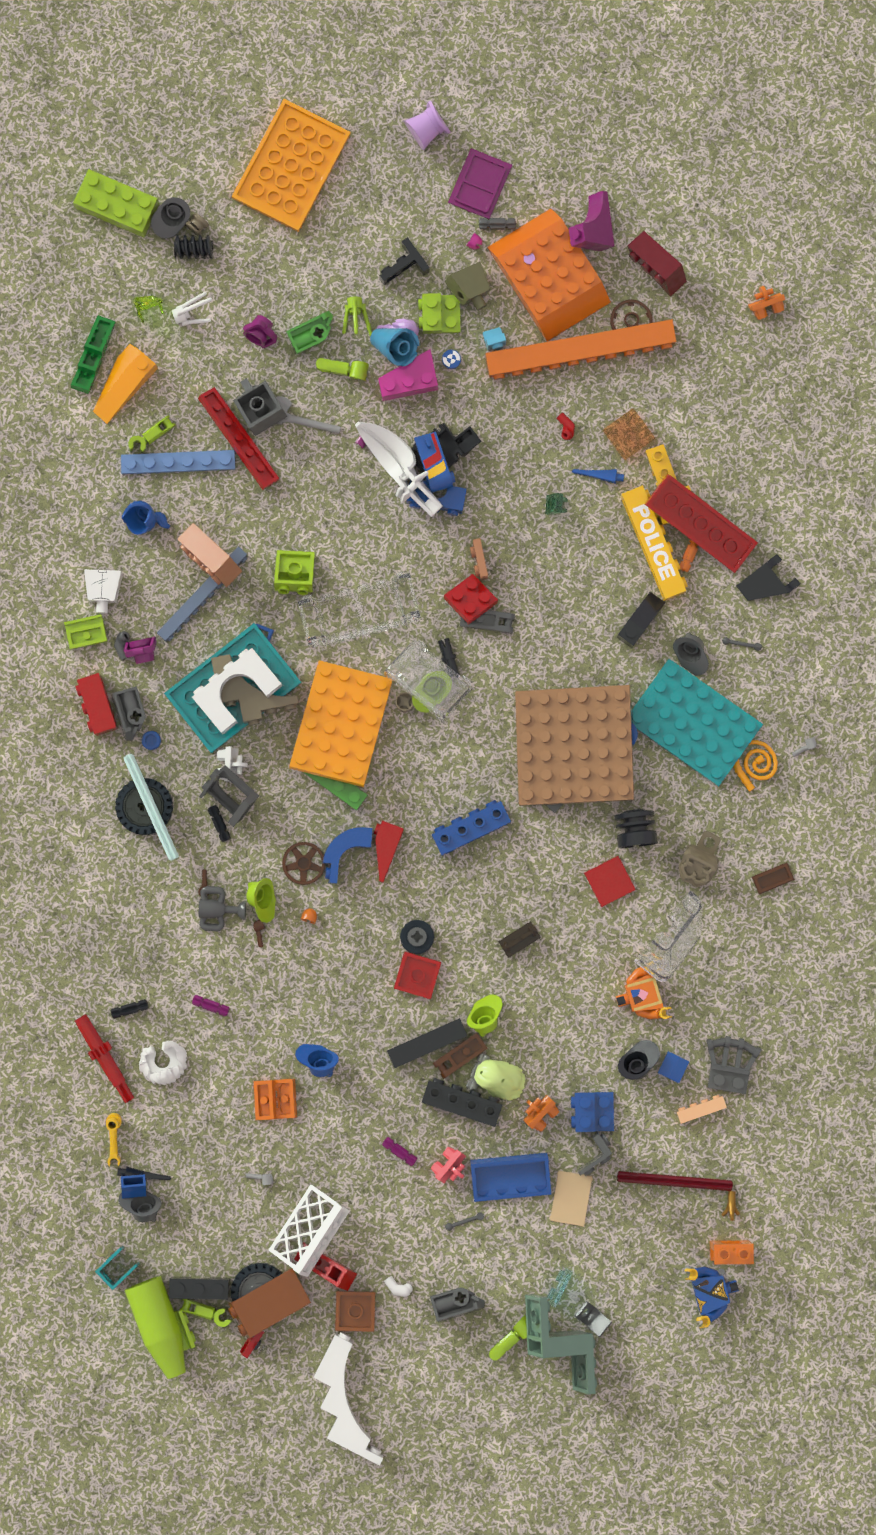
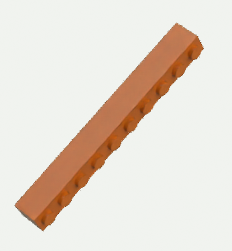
[485,319,676,380]

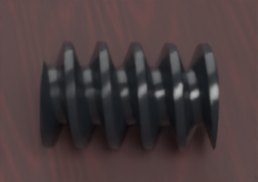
[174,235,213,259]

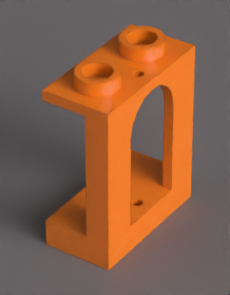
[710,1240,754,1265]

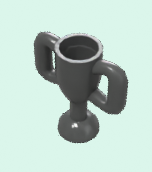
[198,886,246,932]

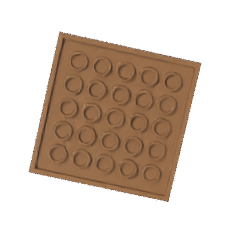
[515,685,635,806]

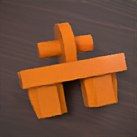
[748,286,786,320]
[523,1095,559,1132]

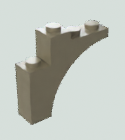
[211,654,299,726]

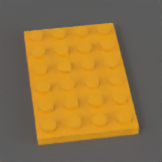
[232,99,351,232]
[289,660,393,787]

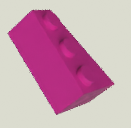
[378,349,438,401]

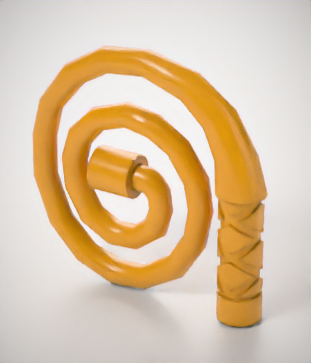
[733,740,778,792]

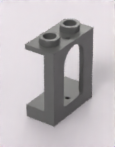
[199,765,259,827]

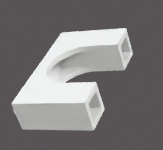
[192,648,282,734]

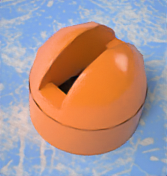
[301,908,317,924]

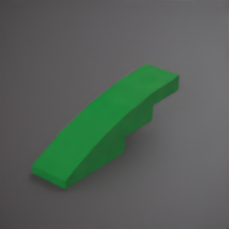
[71,315,116,394]

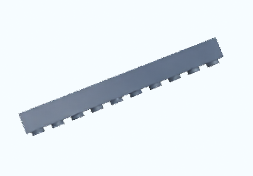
[157,546,248,642]

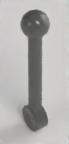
[722,637,762,651]
[445,1212,484,1231]

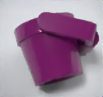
[243,315,277,348]
[124,636,157,664]

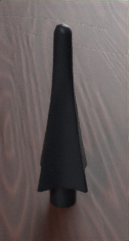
[117,1166,171,1180]

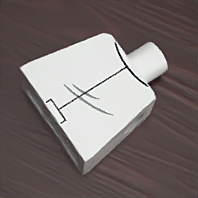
[84,569,123,614]

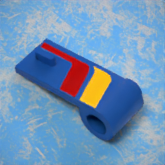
[414,432,455,493]

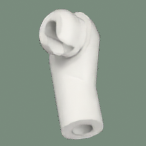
[384,1275,413,1297]

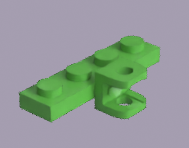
[303,772,368,811]

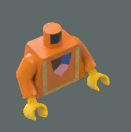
[615,960,673,1019]

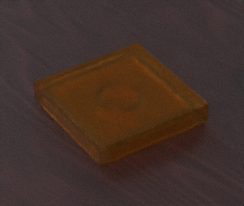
[602,408,655,461]

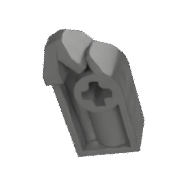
[112,686,145,741]
[430,1288,485,1323]

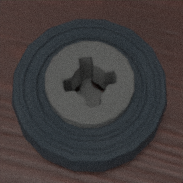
[400,920,434,954]

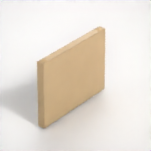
[550,1170,593,1227]

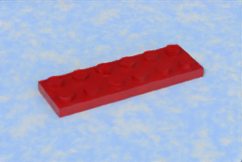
[644,474,758,573]

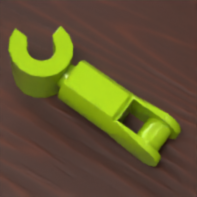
[316,358,369,381]
[128,415,176,453]
[179,1299,233,1327]
[489,1315,527,1361]

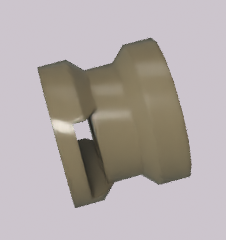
[185,213,209,237]

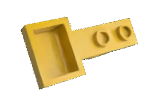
[645,444,691,525]

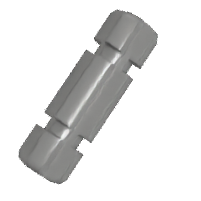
[466,1053,490,1091]

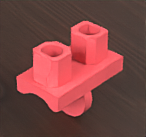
[431,1147,466,1184]

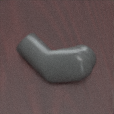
[114,631,130,661]

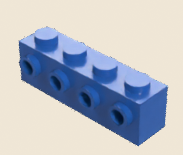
[432,800,511,856]

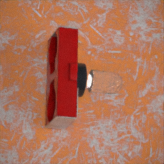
[239,1330,271,1359]

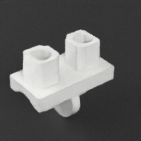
[217,747,248,783]

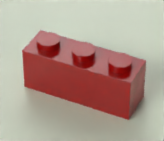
[75,673,118,736]

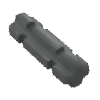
[479,218,516,230]

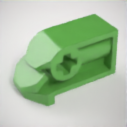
[286,311,333,355]

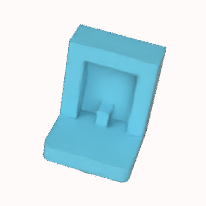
[483,327,506,351]

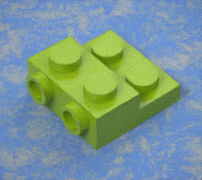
[418,293,461,334]
[274,550,315,595]

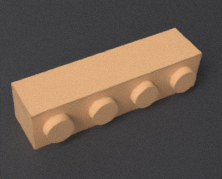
[676,1095,727,1124]

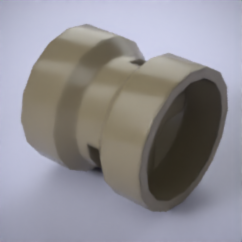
[395,692,414,713]

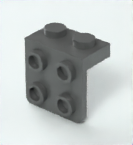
[577,1132,612,1176]

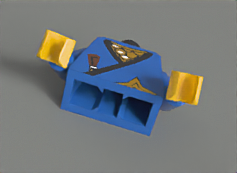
[685,1266,739,1329]

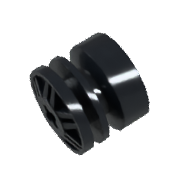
[614,809,658,849]

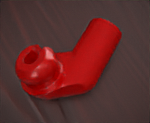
[556,412,575,440]

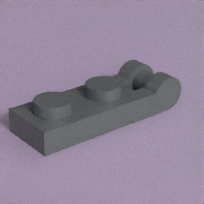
[460,610,515,634]

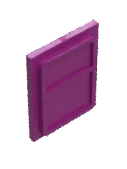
[448,148,512,220]

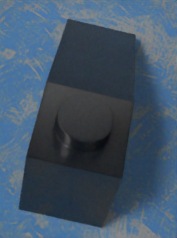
[617,592,665,648]

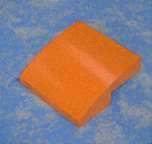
[253,1079,297,1120]

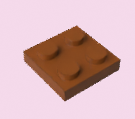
[335,1290,376,1332]

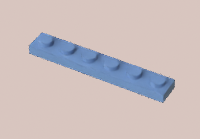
[121,450,236,475]

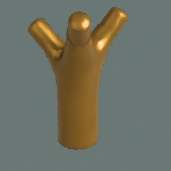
[721,1191,740,1221]

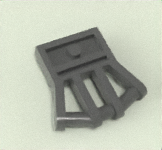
[706,1036,762,1094]

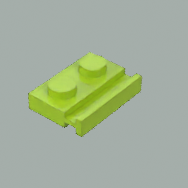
[64,614,108,650]

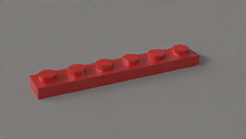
[198,387,279,490]

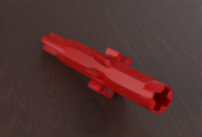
[74,1014,134,1103]

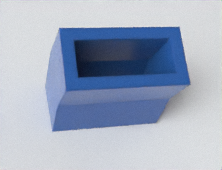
[658,1051,689,1083]
[121,1174,146,1199]

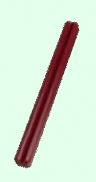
[617,1171,733,1191]

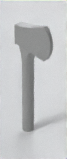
[276,396,341,434]

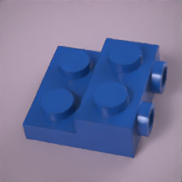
[571,1092,614,1132]

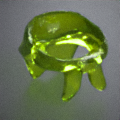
[132,296,164,323]

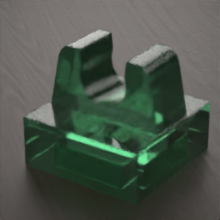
[545,493,568,515]

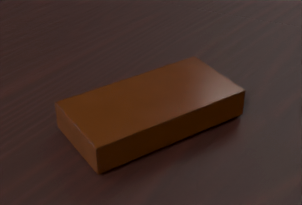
[751,862,795,895]

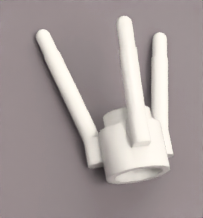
[172,292,212,326]

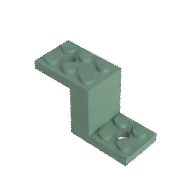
[525,1294,597,1395]

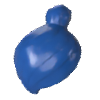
[121,501,170,535]

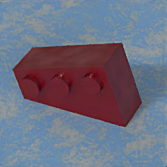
[627,231,687,297]

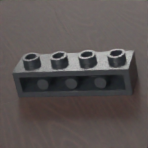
[421,1078,502,1127]

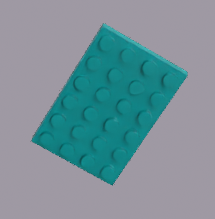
[164,623,302,754]
[631,659,763,787]

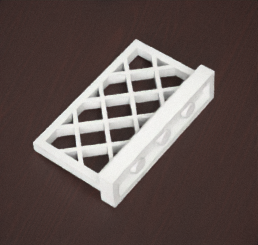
[269,1185,350,1277]

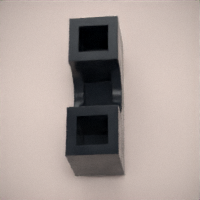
[169,1277,230,1300]

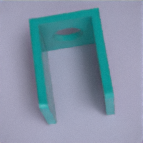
[95,1245,140,1290]

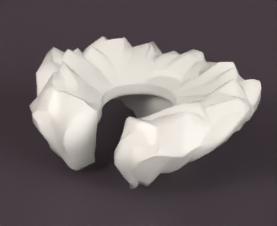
[139,1041,187,1085]

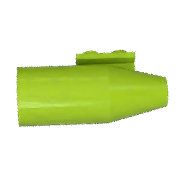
[124,1275,196,1379]

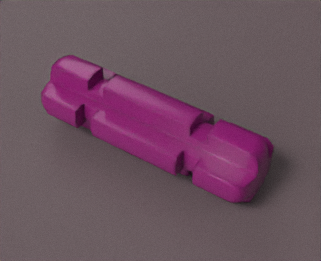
[192,995,230,1016]
[382,1137,417,1166]

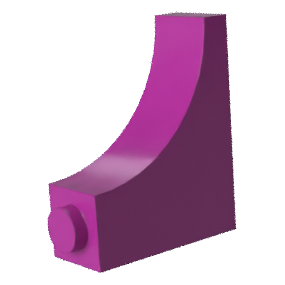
[569,191,615,251]

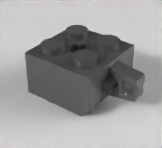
[233,378,287,436]

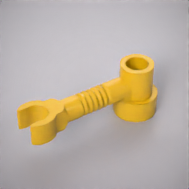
[106,1113,122,1167]

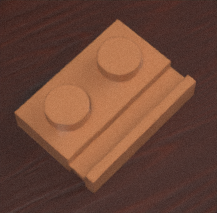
[470,538,488,581]

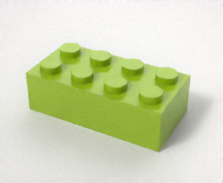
[73,169,160,238]

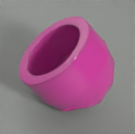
[466,233,482,250]

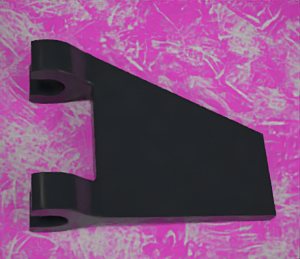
[736,554,800,601]

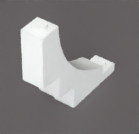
[314,1332,383,1466]

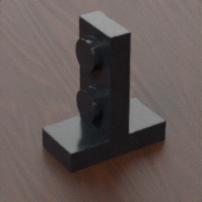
[379,237,430,285]

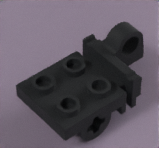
[411,423,482,478]

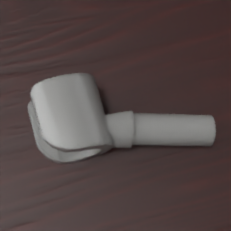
[792,737,817,757]
[246,1173,273,1185]

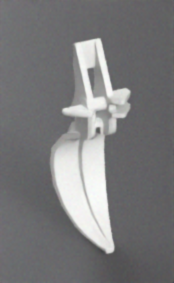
[355,422,443,517]

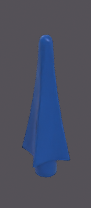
[572,469,624,484]

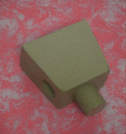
[445,262,490,311]

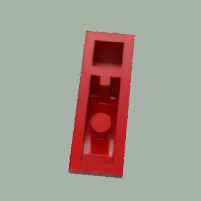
[373,820,404,883]
[294,1242,357,1291]

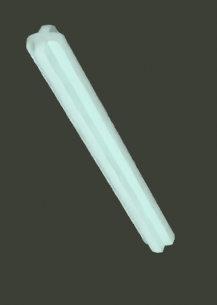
[124,754,179,861]

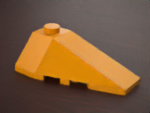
[93,344,158,424]

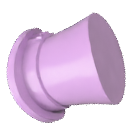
[404,101,451,150]

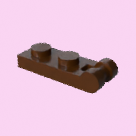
[432,1032,488,1079]

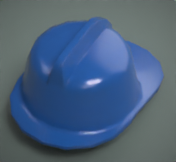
[295,1044,339,1077]

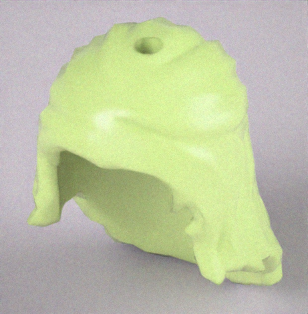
[474,1060,525,1101]

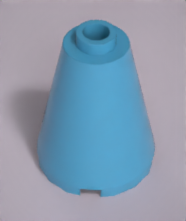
[370,328,419,366]

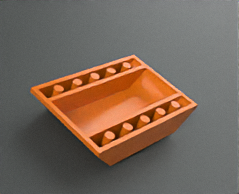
[487,209,611,342]

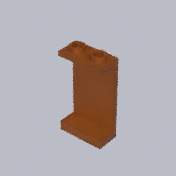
[228,1268,311,1338]

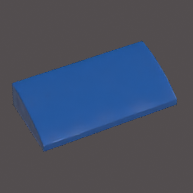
[470,1153,551,1202]

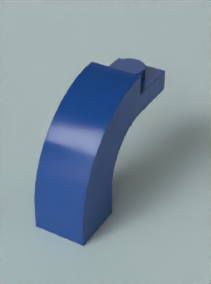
[322,827,373,884]

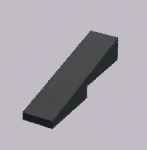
[387,1018,467,1068]

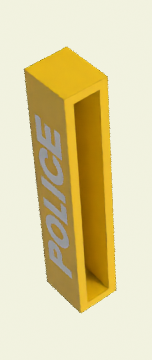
[621,485,688,601]

